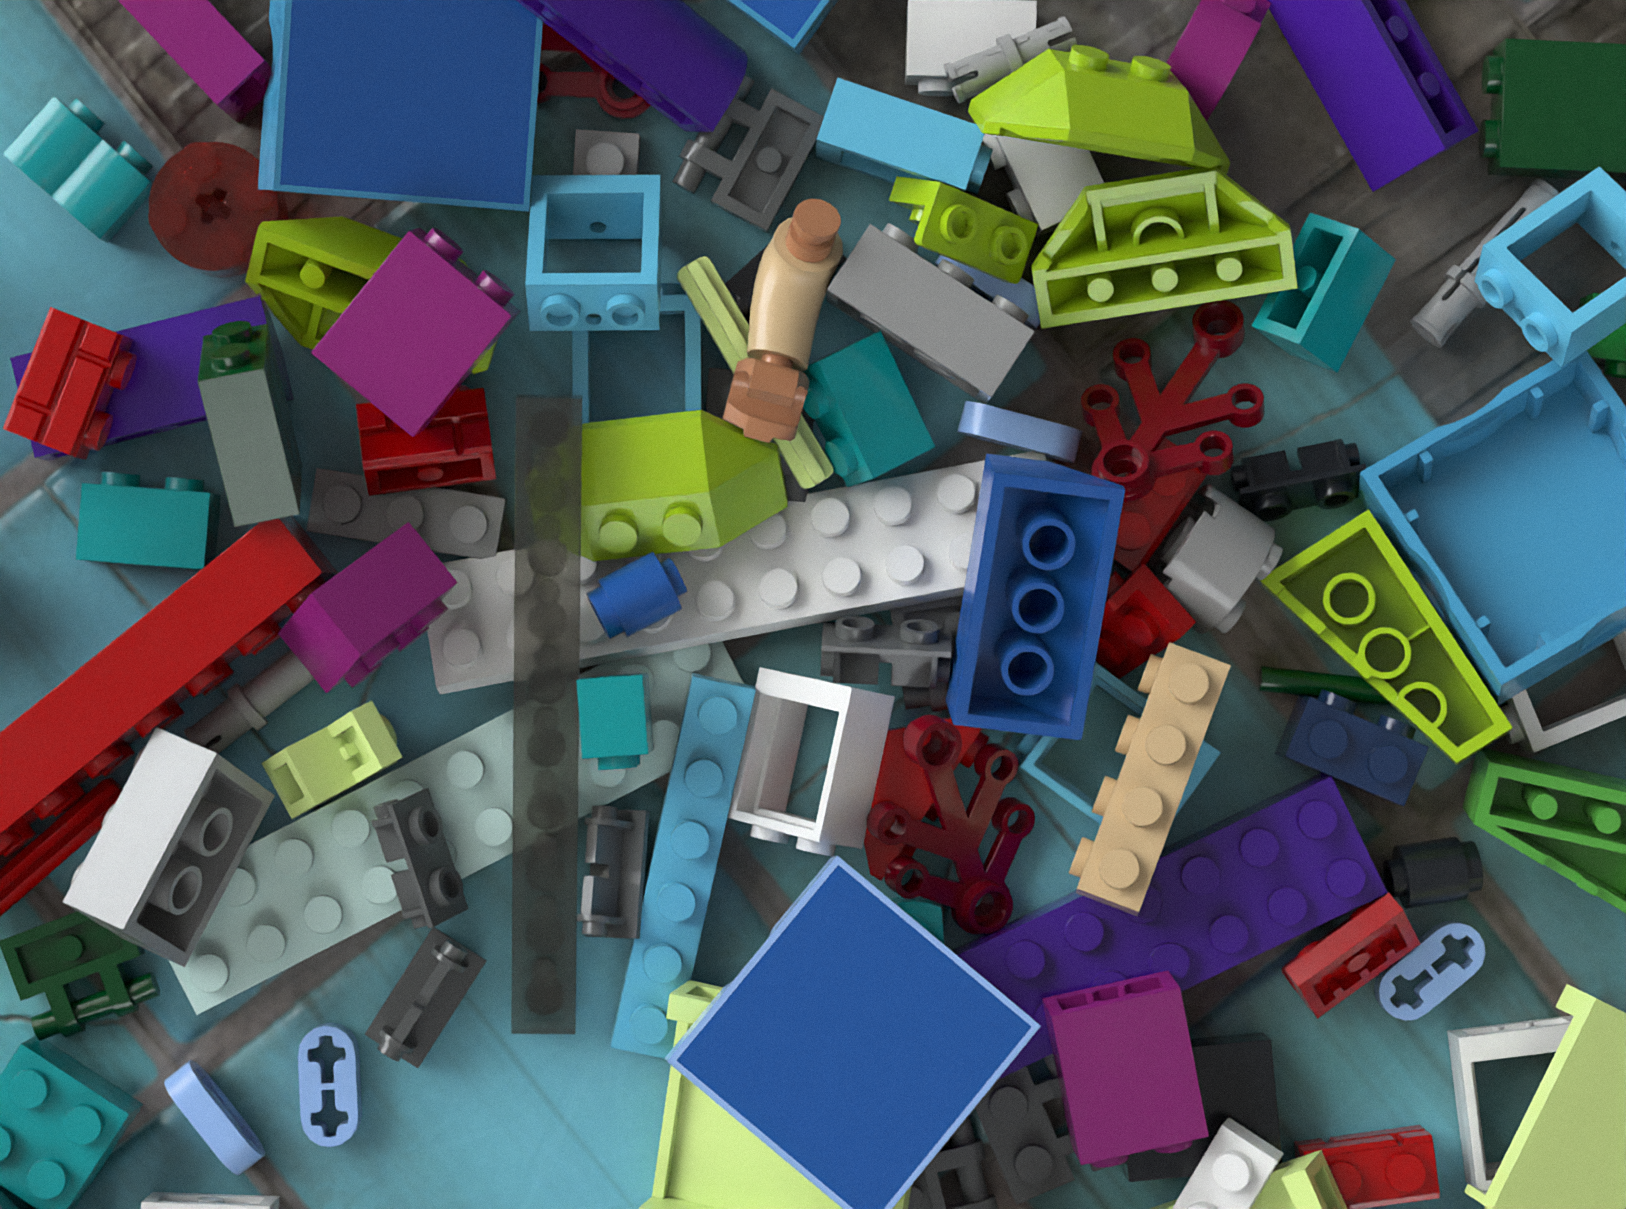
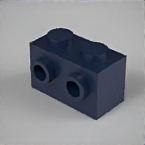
[1275,689,1429,806]

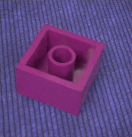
[278,522,458,693]

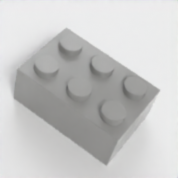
[826,223,1035,404]
[63,727,275,967]

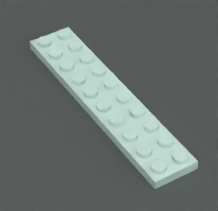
[169,641,744,1015]

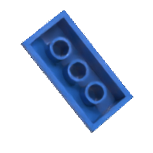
[946,453,1125,741]

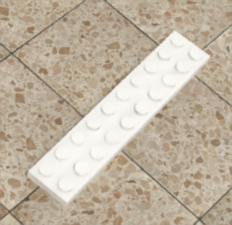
[427,451,1046,694]

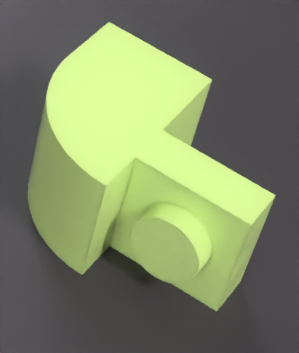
[261,701,403,819]

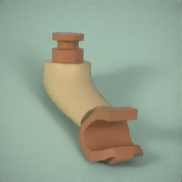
[723,199,843,443]

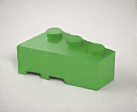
[1462,748,1626,913]

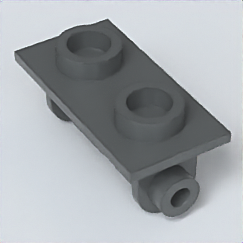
[820,616,951,688]
[371,788,469,929]
[577,806,650,939]
[364,927,487,1068]

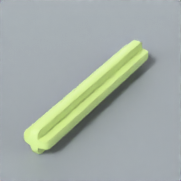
[677,256,834,489]

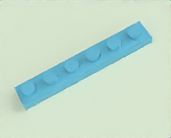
[610,673,756,1058]

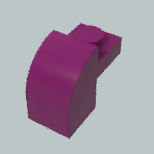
[1166,0,1271,122]

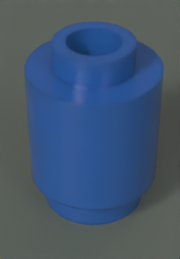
[586,552,688,639]

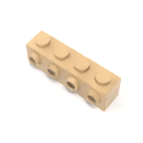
[1069,642,1231,916]

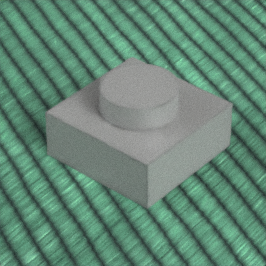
[573,129,641,175]

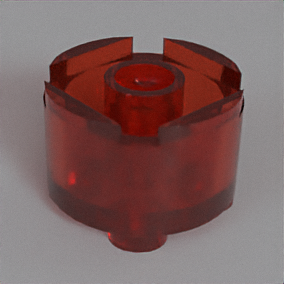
[148,142,289,278]

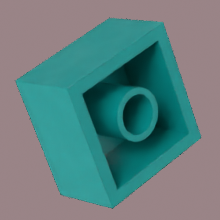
[0,1036,143,1209]

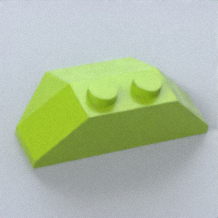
[968,45,1231,175]
[1031,167,1298,329]
[245,216,498,374]
[525,410,788,562]

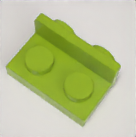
[888,176,1038,284]

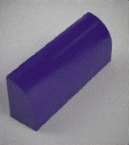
[516,0,748,132]
[1267,0,1479,192]
[10,296,294,461]

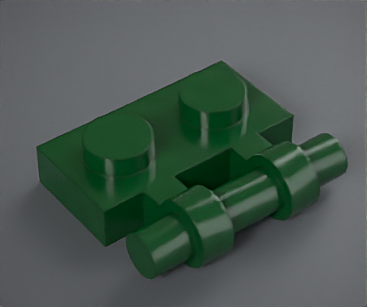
[0,911,160,1041]

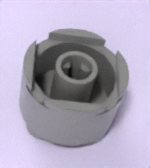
[1146,484,1283,634]

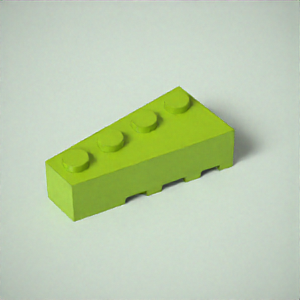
[1260,509,1513,765]

